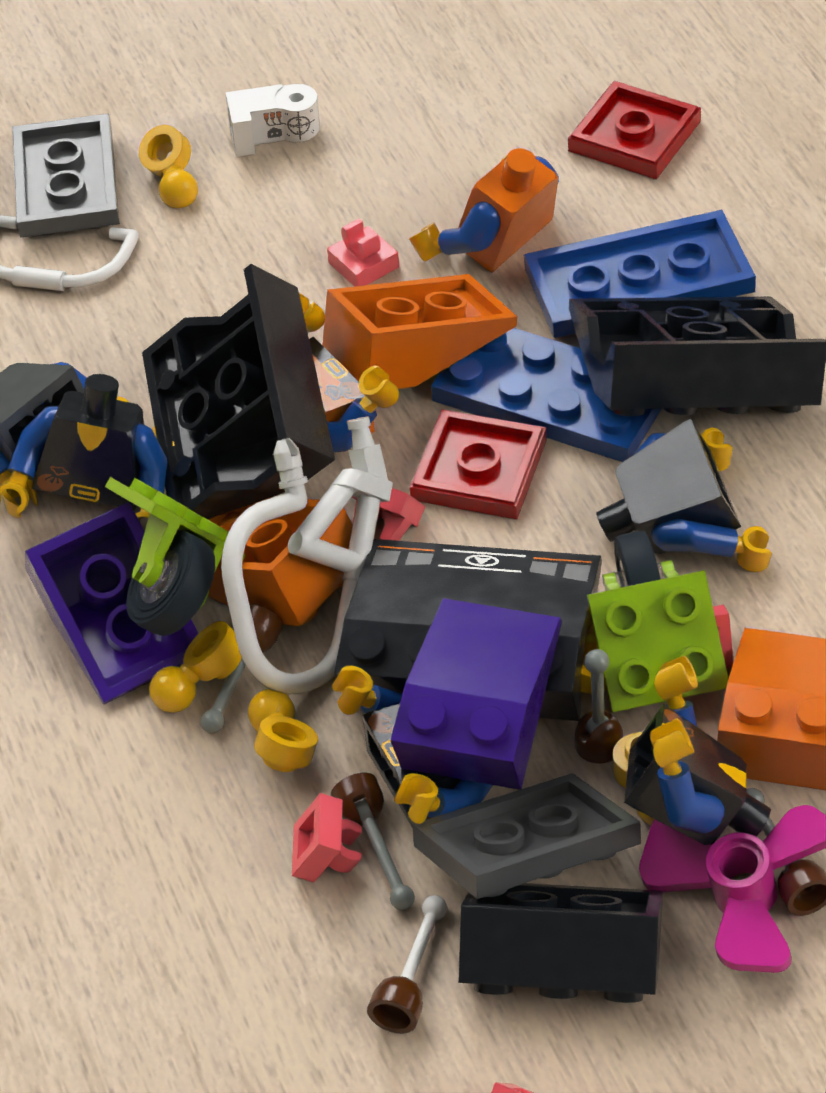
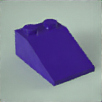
[25,502,199,705]
[390,598,562,790]

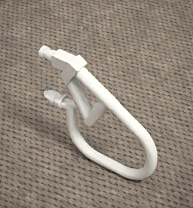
[221,416,393,694]

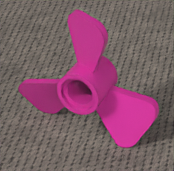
[639,805,826,973]

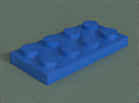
[524,209,756,338]
[431,328,662,462]

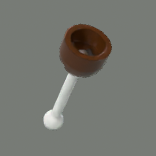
[367,895,447,1034]

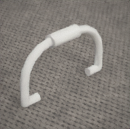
[0,215,139,291]

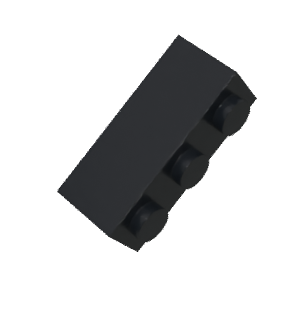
[458,883,663,1003]

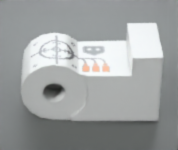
[226,84,320,157]

